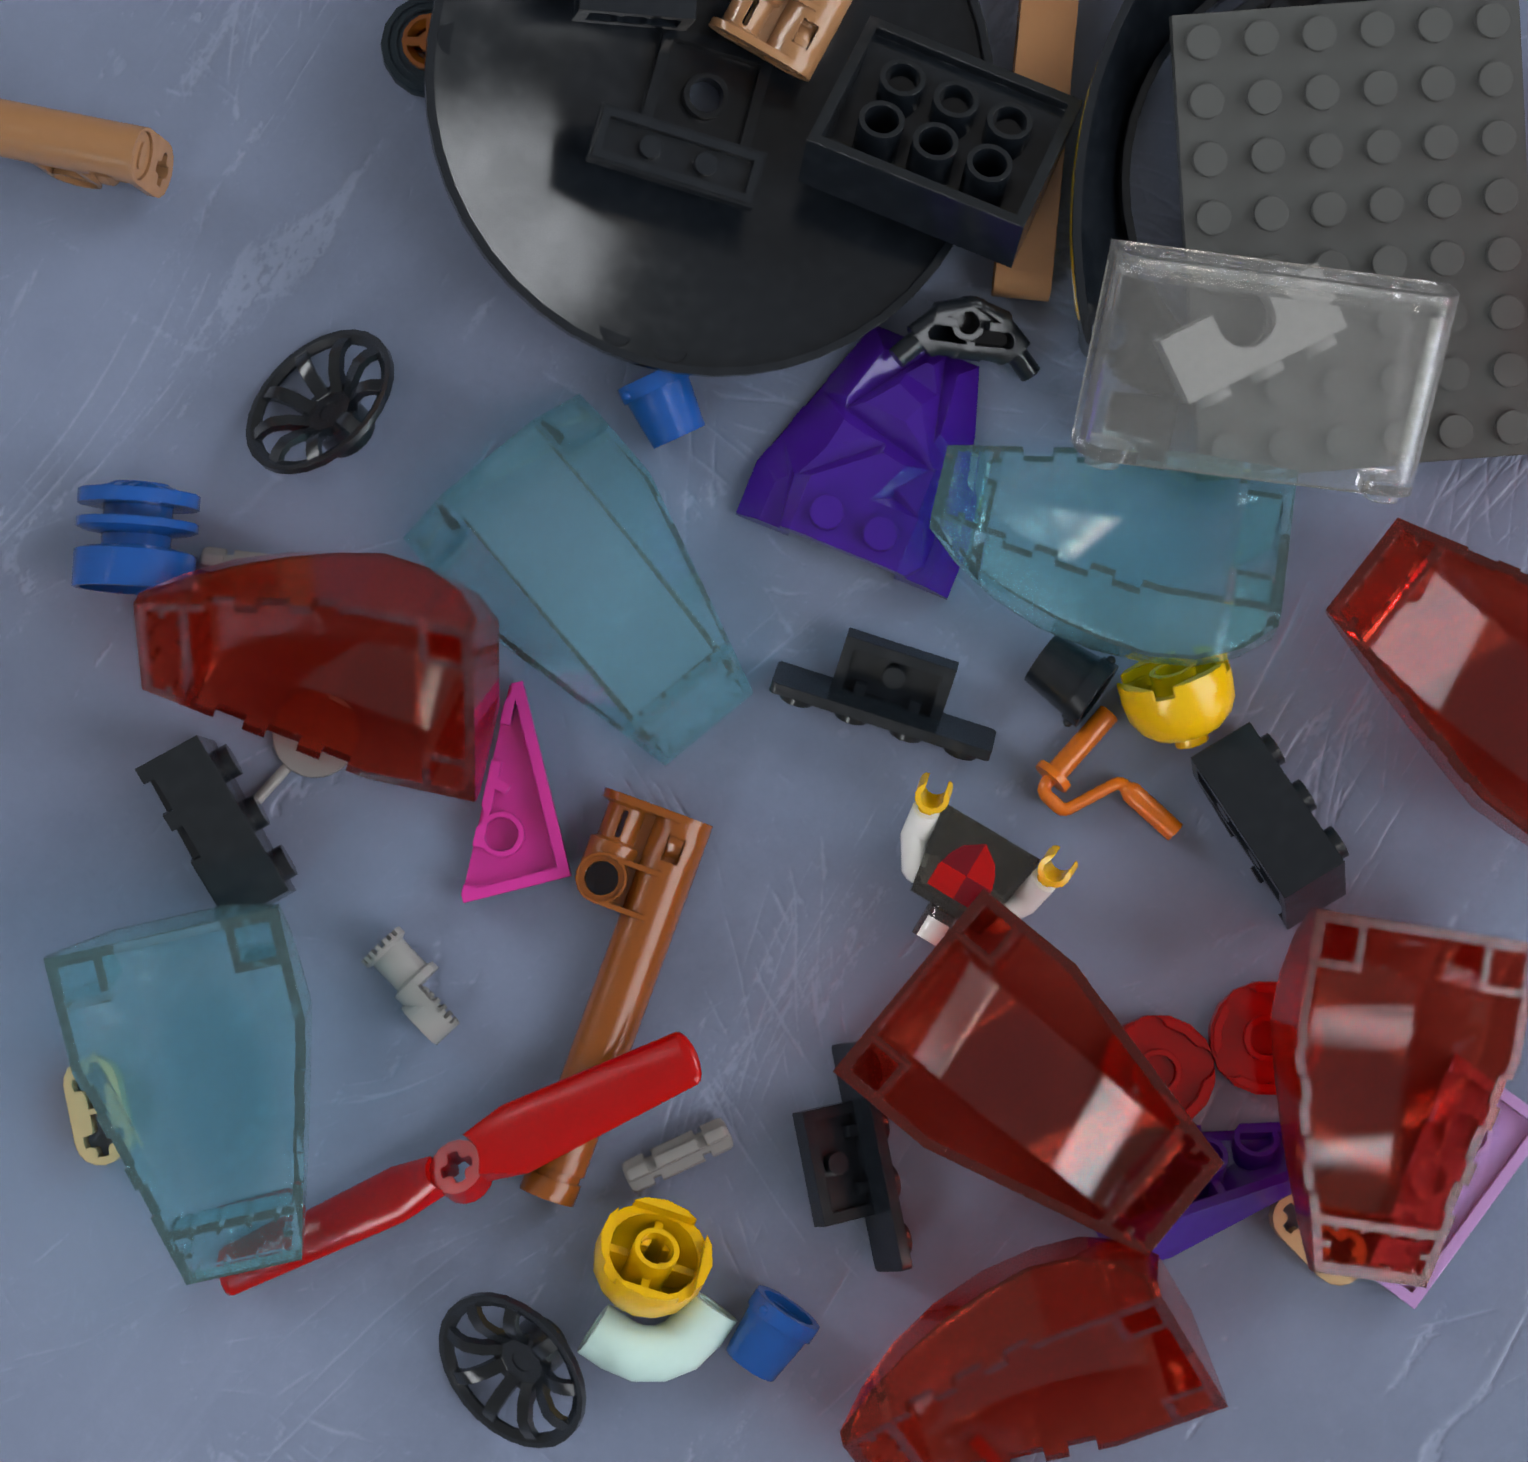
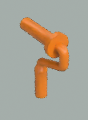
[1035,706,1183,841]

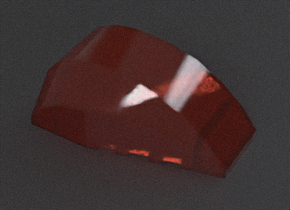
[1325,518,1528,846]
[133,552,500,802]
[833,889,1224,1256]
[1270,907,1528,1288]
[840,1236,1228,1462]

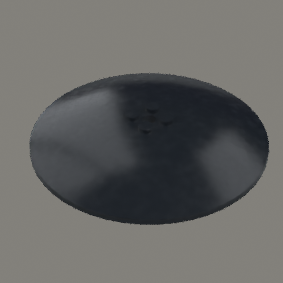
[424,0,993,377]

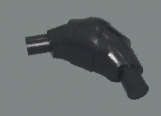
[889,295,1040,381]

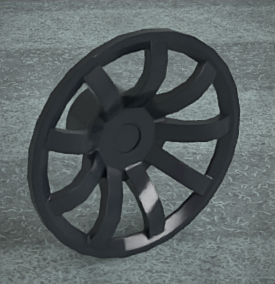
[246,329,394,474]
[439,1292,587,1448]

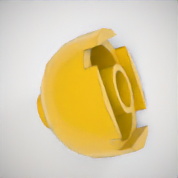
[1116,645,1235,749]
[593,1197,712,1318]

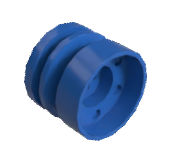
[71,480,201,597]

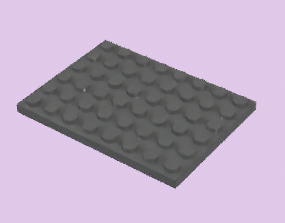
[1169,0,1528,479]

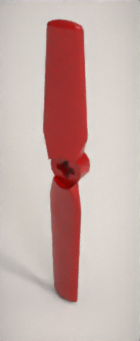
[218,1032,702,1296]

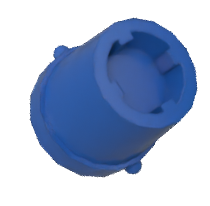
[617,370,705,449]
[726,1285,820,1382]

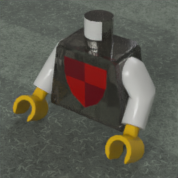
[900,772,1078,949]

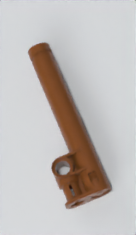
[520,787,713,1207]

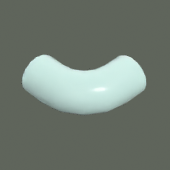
[577,1292,738,1382]

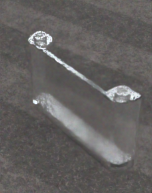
[1071,239,1460,504]

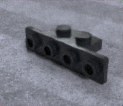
[769,628,996,761]
[792,1040,912,1272]

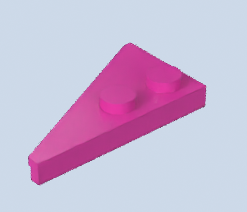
[461,681,572,903]

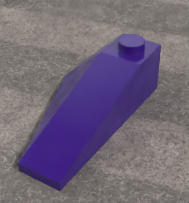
[1075,1121,1335,1275]

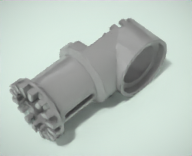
[362,926,460,1045]

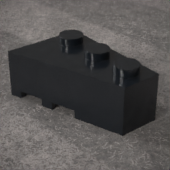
[1190,722,1349,930]
[135,735,298,924]

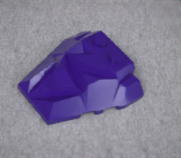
[736,326,979,600]

